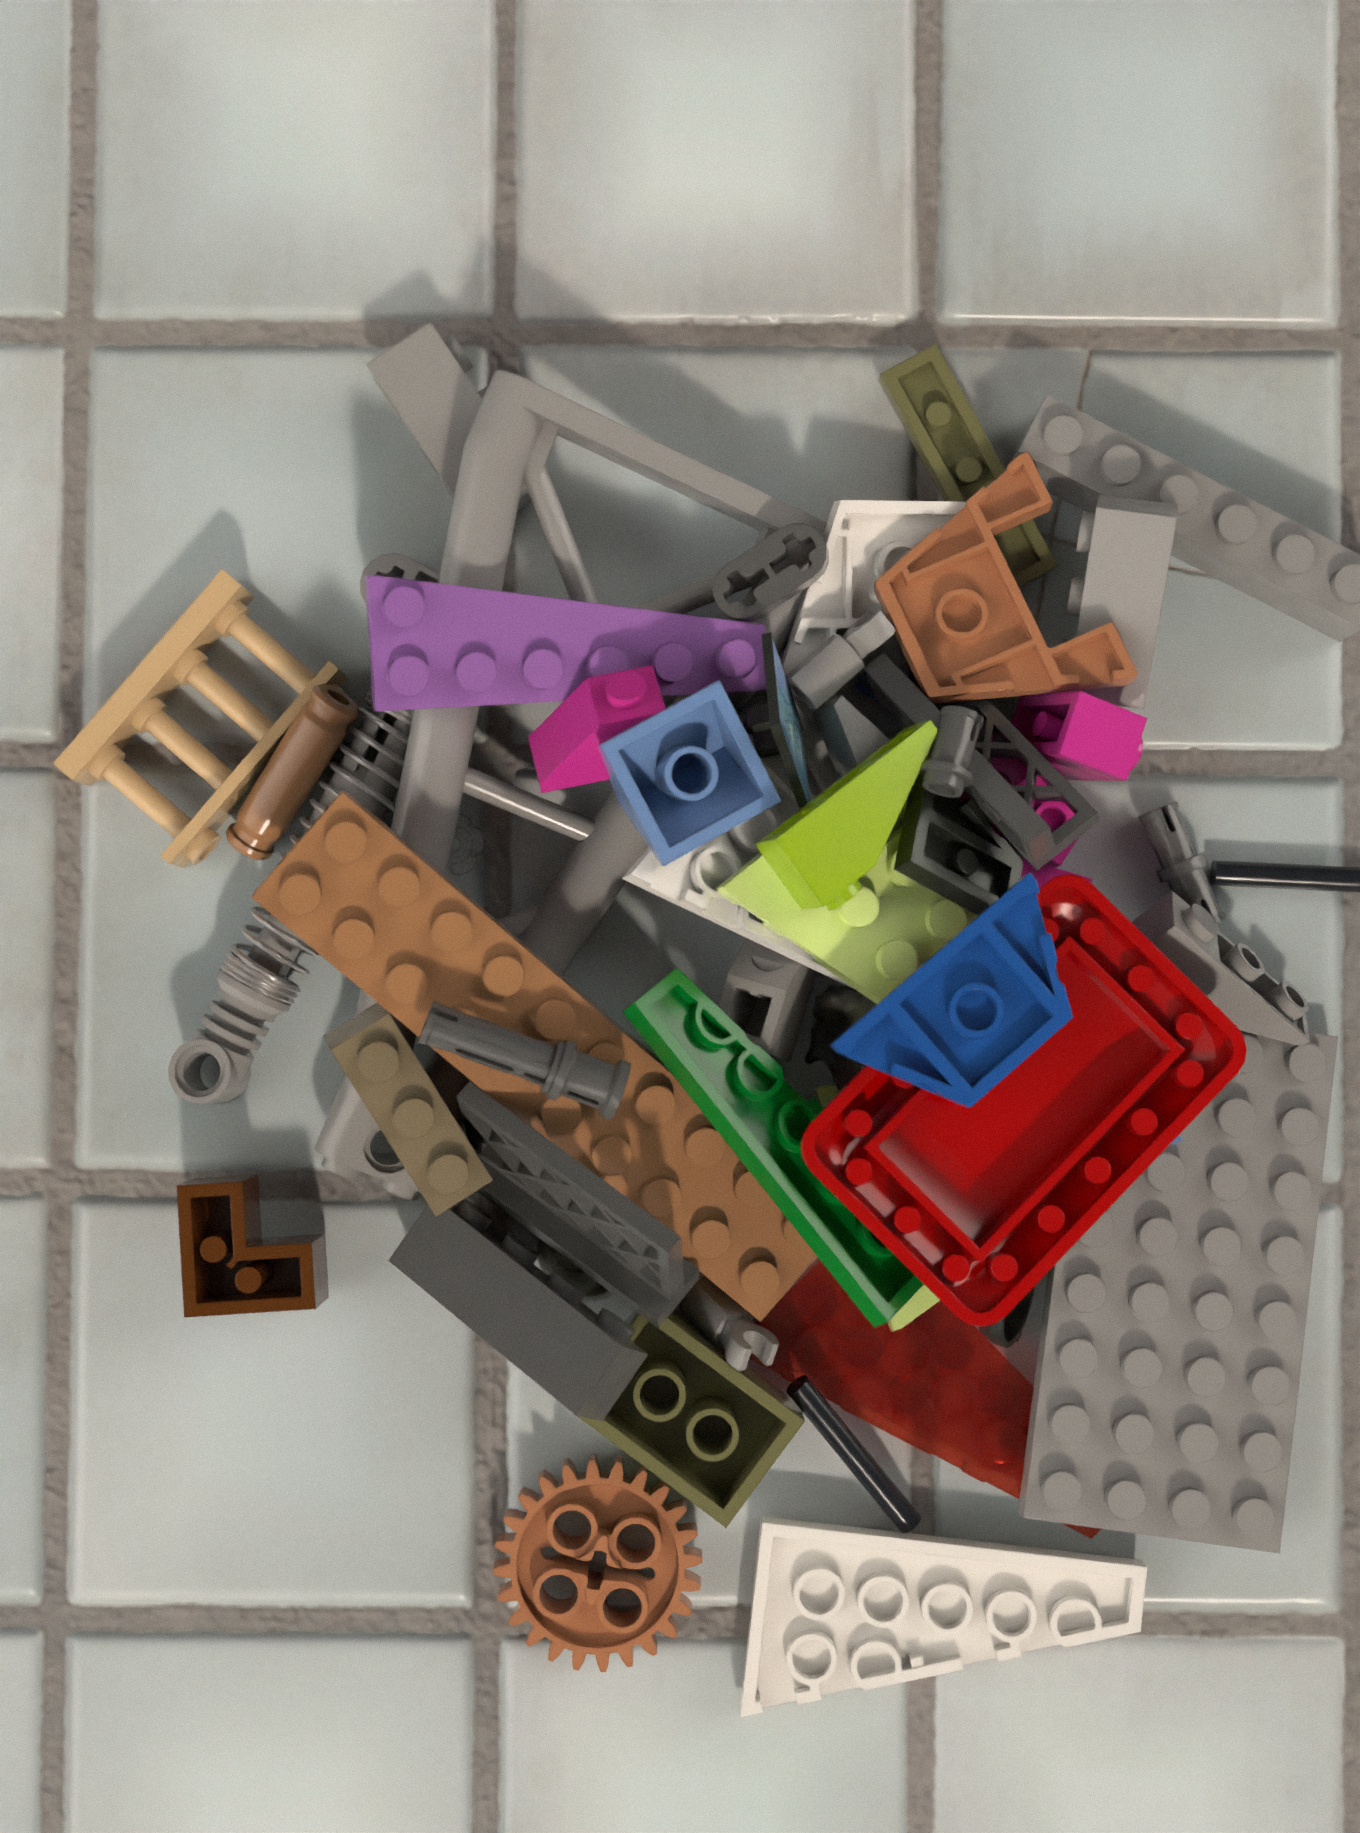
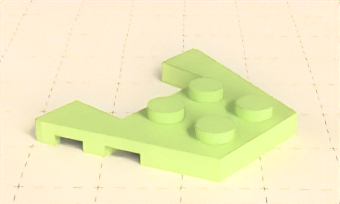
[716,753,977,1004]

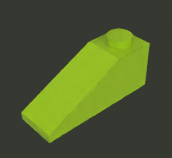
[755,720,938,911]

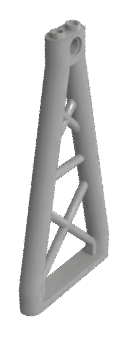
[314,370,827,1201]

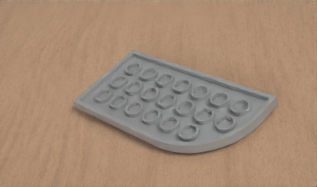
[1018,1030,1338,1554]

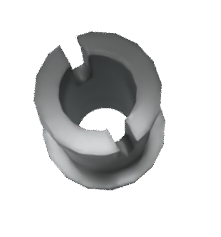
[920,706,984,798]

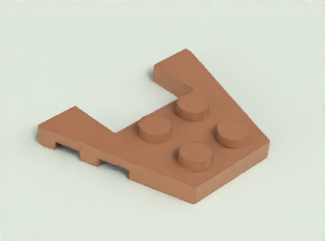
[874,451,1138,704]

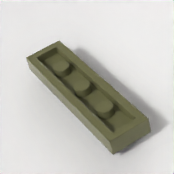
[878,344,1058,589]

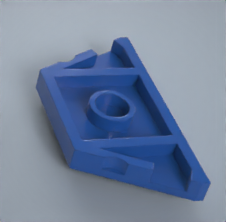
[830,873,1073,1108]

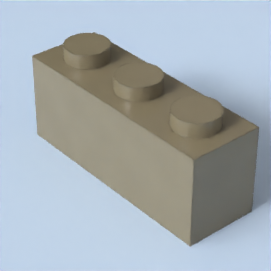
[323,1003,493,1216]

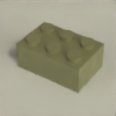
[578,1310,805,1528]

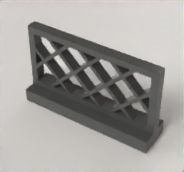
[457,1082,699,1328]

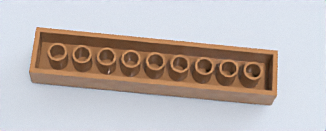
[251,789,817,1322]

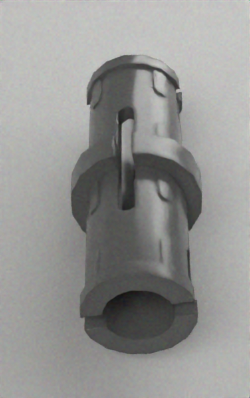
[1138,801,1226,923]

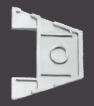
[781,500,966,697]

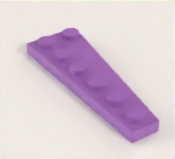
[364,575,767,712]

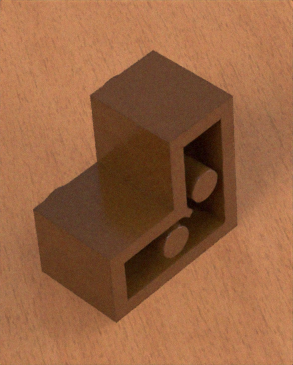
[176,1174,329,1318]

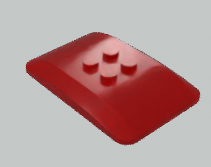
[800,874,1247,1327]

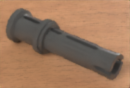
[418,1001,631,1120]

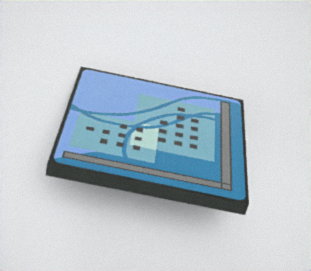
[745,632,811,810]

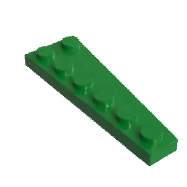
[622,968,924,1328]

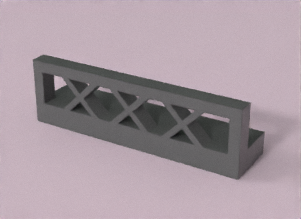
[863,652,1100,870]

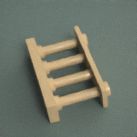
[53,569,349,868]

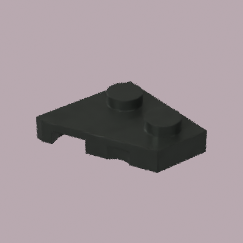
[894,753,1023,916]

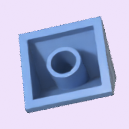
[598,680,781,866]

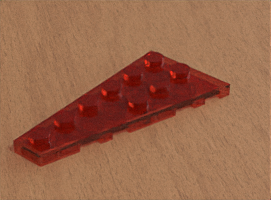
[749,1258,1101,1539]

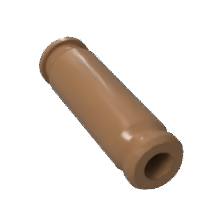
[226,684,359,860]

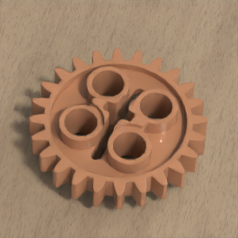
[493,1453,703,1672]

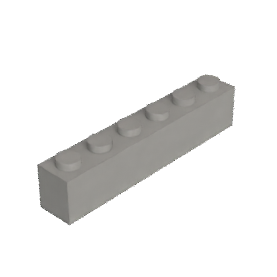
[1006,394,1360,642]

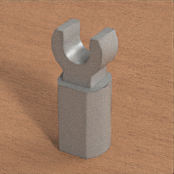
[786,610,897,709]
[679,1275,779,1371]

